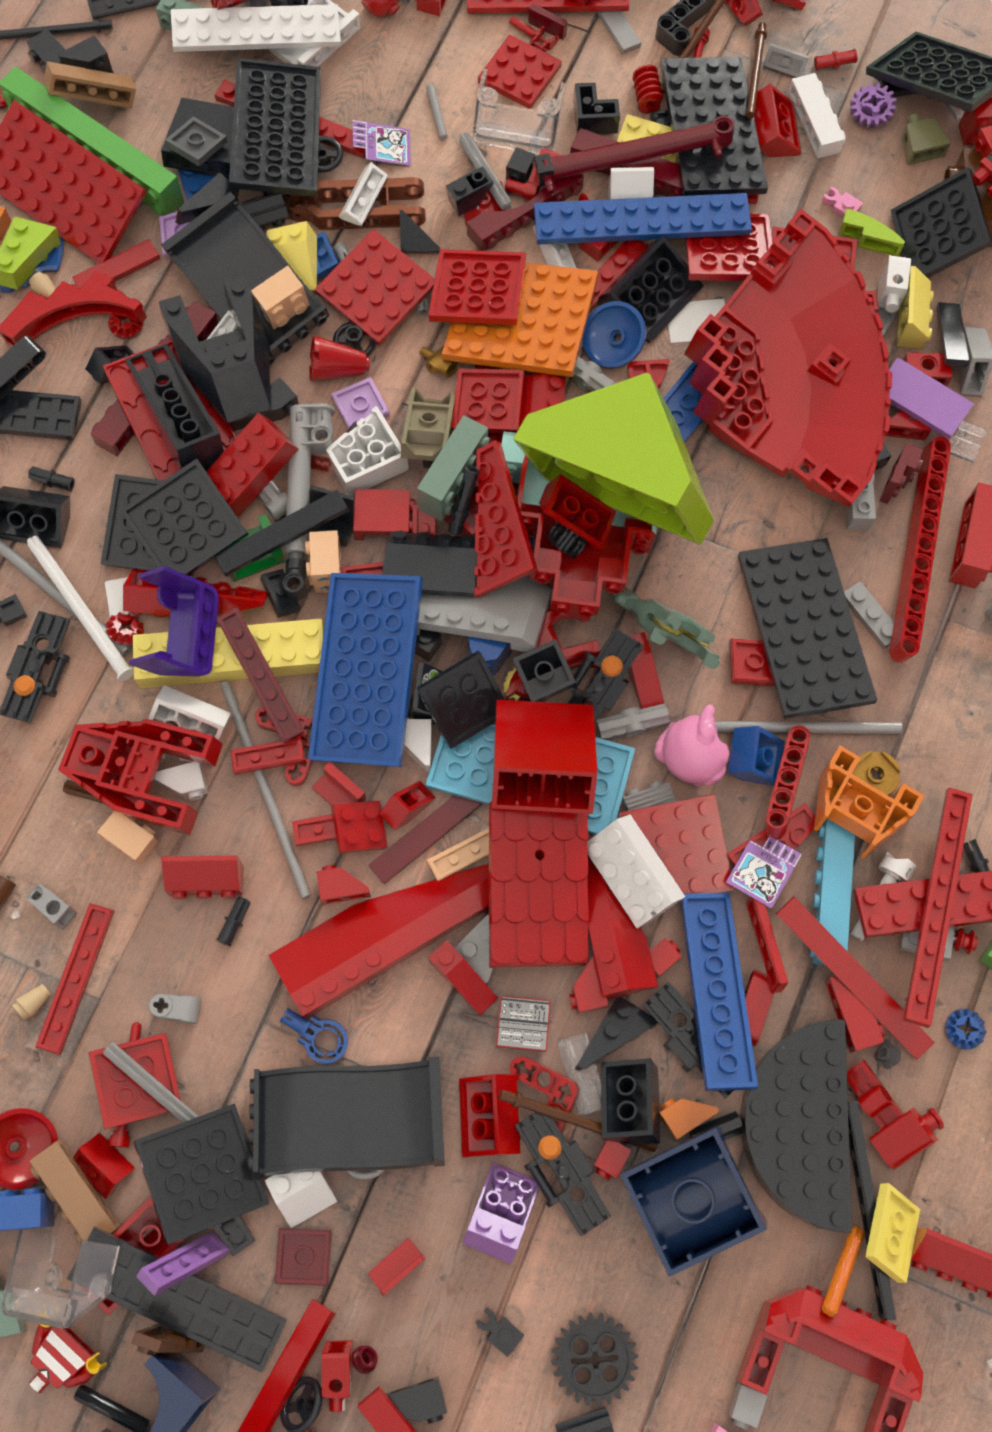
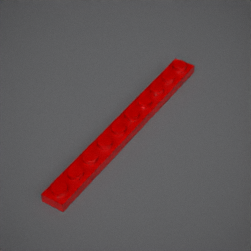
[903,787,973,1028]

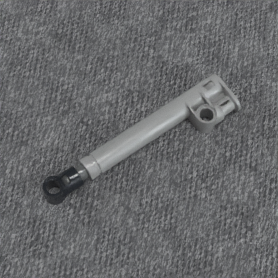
[283,403,335,601]

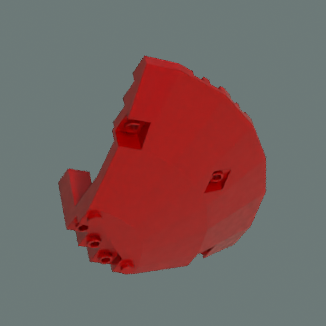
[684,209,892,507]

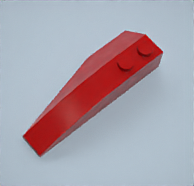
[123,569,268,617]
[587,855,659,999]

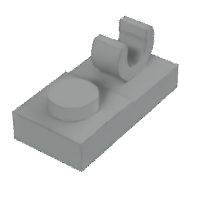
[763,43,810,77]

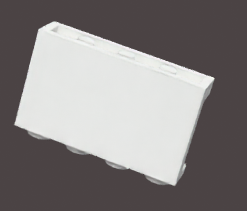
[269,0,361,67]

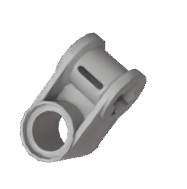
[149,994,201,1024]

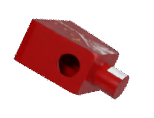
[322,1340,353,1412]

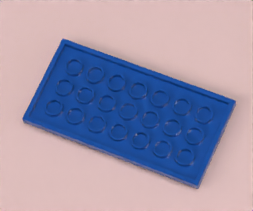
[308,573,423,768]

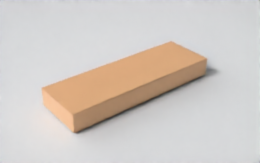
[427,828,489,881]

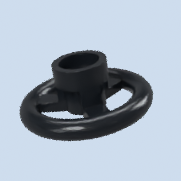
[318,136,343,173]
[333,322,376,357]
[280,1376,323,1432]

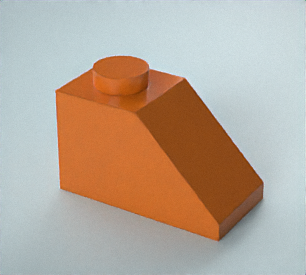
[659,1098,720,1140]

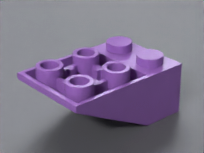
[462,1163,539,1264]

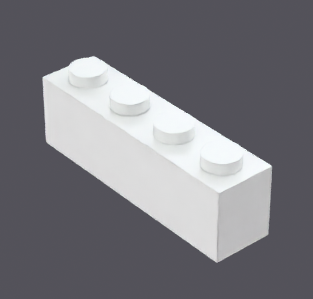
[788,73,846,159]

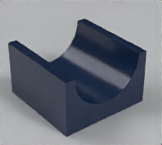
[620,1124,768,1277]
[101,1353,220,1432]

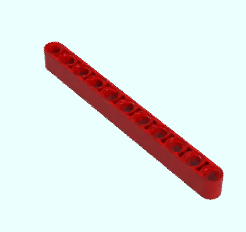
[889,436,951,663]

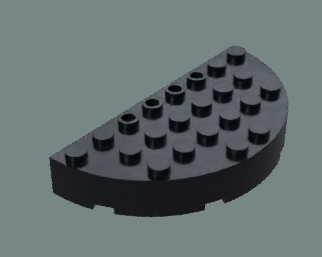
[740,1020,852,1233]

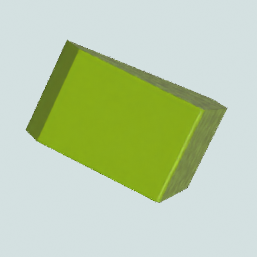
[513,373,714,545]

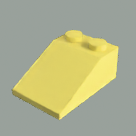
[267,221,317,293]

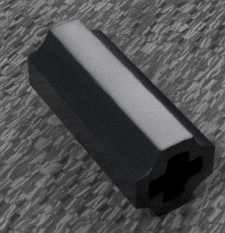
[689,1111,743,1140]
[555,1406,614,1432]

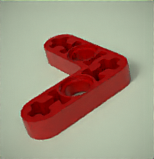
[255,707,313,786]
[509,1056,580,1133]

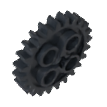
[551,1312,638,1407]

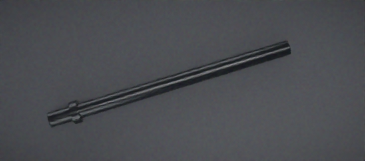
[0,19,113,40]

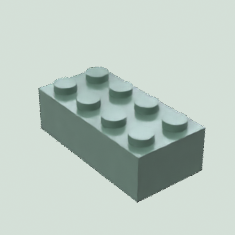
[417,415,490,521]

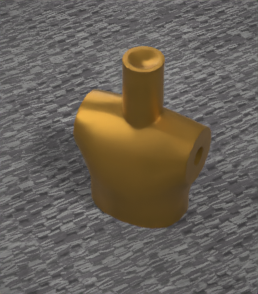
[420,346,460,377]

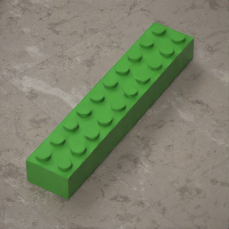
[0,66,184,216]

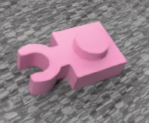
[822,187,863,218]

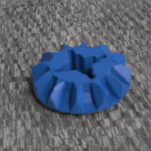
[945,1009,987,1050]

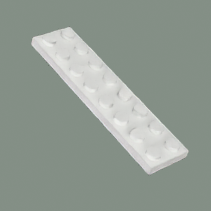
[171,4,341,52]

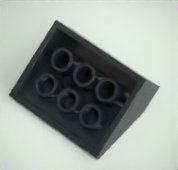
[598,236,704,343]
[382,531,477,597]

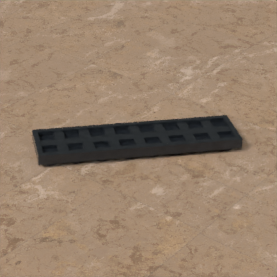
[0,390,82,440]
[67,1226,287,1372]

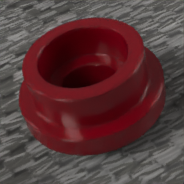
[352,1346,378,1374]

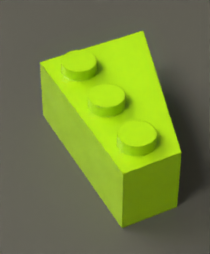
[0,216,61,290]

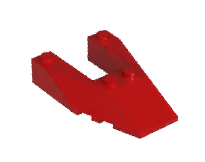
[58,719,223,835]

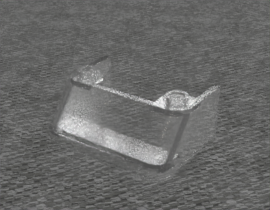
[473,69,565,154]
[1,1229,120,1328]

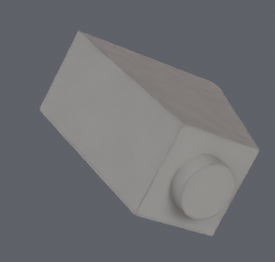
[959,327,992,396]

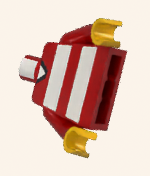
[29,1306,107,1393]

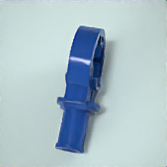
[279,1008,348,1064]

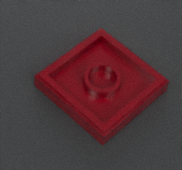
[275,1228,332,1286]

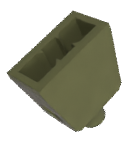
[902,113,951,165]

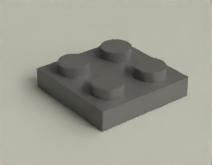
[165,116,227,166]

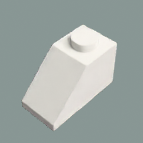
[404,719,432,772]
[154,761,209,801]

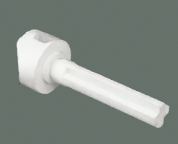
[850,852,917,941]

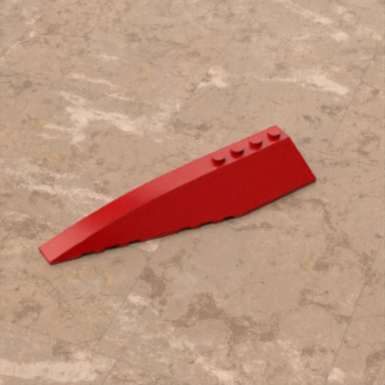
[269,863,489,1019]

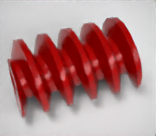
[632,64,663,114]

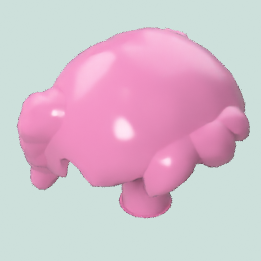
[654,704,729,787]

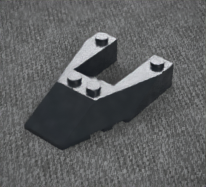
[159,276,271,424]

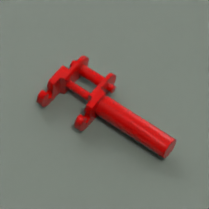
[509,16,559,52]

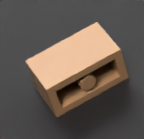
[97,811,158,865]

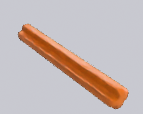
[822,1225,865,1317]

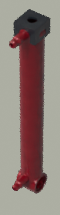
[535,116,734,194]

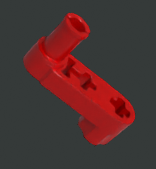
[505,148,563,201]

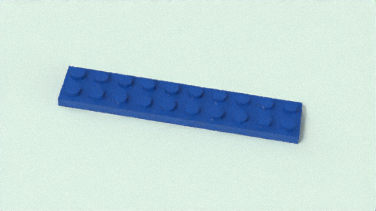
[534,193,752,245]

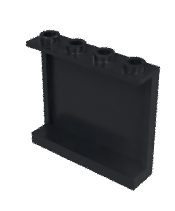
[161,98,234,179]

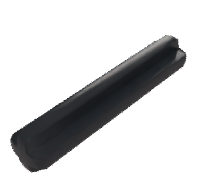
[74,1385,150,1432]

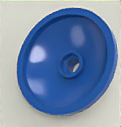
[582,301,646,368]

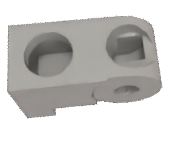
[26,883,77,930]

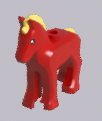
[503,606,600,702]

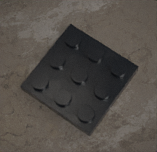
[416,651,505,749]

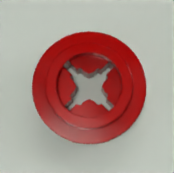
[107,315,144,338]
[106,611,144,645]

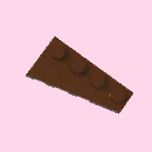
[131,1324,205,1355]

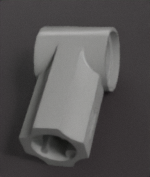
[258,480,287,521]

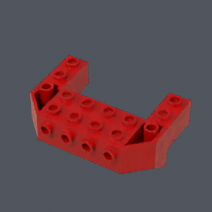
[736,1285,924,1432]

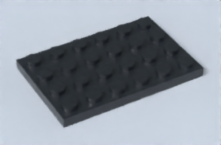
[866,31,992,112]

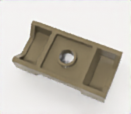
[401,387,456,461]

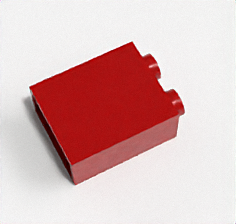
[492,700,597,814]

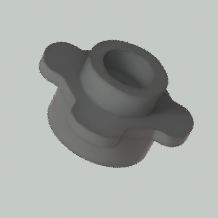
[875,1039,901,1069]

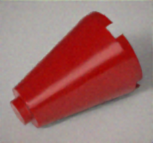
[309,336,370,381]

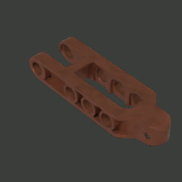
[286,177,426,230]

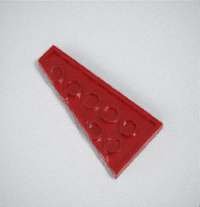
[474,440,538,598]

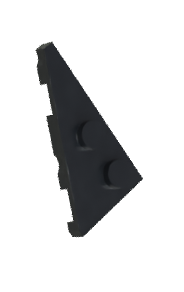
[575,997,658,1071]

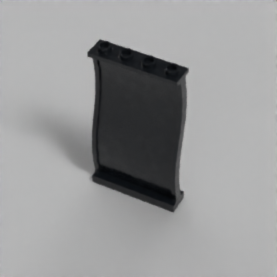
[161,192,329,365]
[248,1057,445,1180]

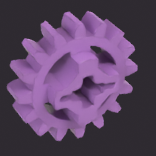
[850,83,896,129]

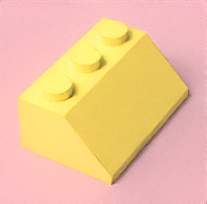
[897,266,934,349]

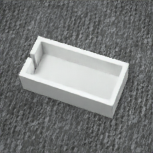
[587,815,685,929]

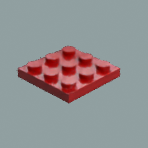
[478,34,562,109]
[451,369,525,434]
[88,1033,181,1130]

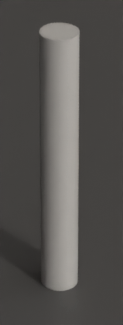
[426,84,448,140]

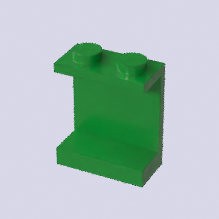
[231,514,285,582]

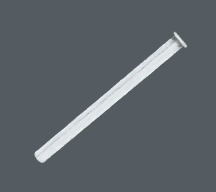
[27,536,134,682]

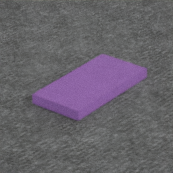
[889,357,974,440]

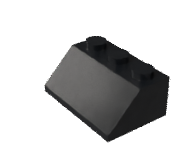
[0,486,70,548]
[601,1058,660,1145]

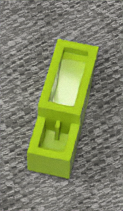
[838,208,905,257]

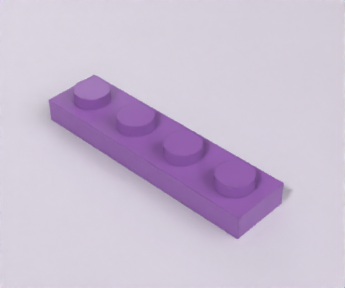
[136,1232,230,1296]

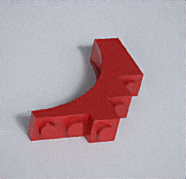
[0,271,147,346]

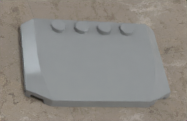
[417,576,552,652]

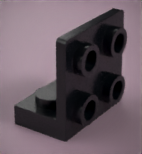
[308,486,355,547]

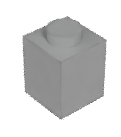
[727,1382,768,1430]

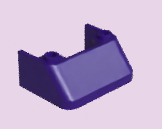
[129,566,219,677]

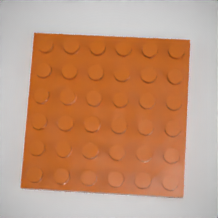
[442,262,598,377]

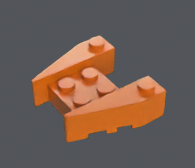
[814,745,924,859]

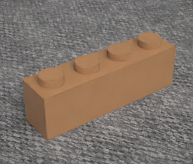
[43,61,136,108]
[30,1139,119,1246]

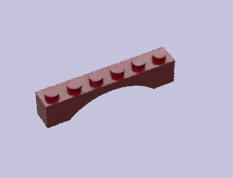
[467,174,584,251]

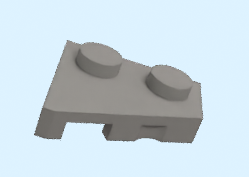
[455,915,493,984]

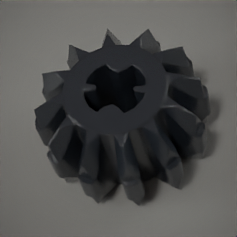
[547,522,587,558]

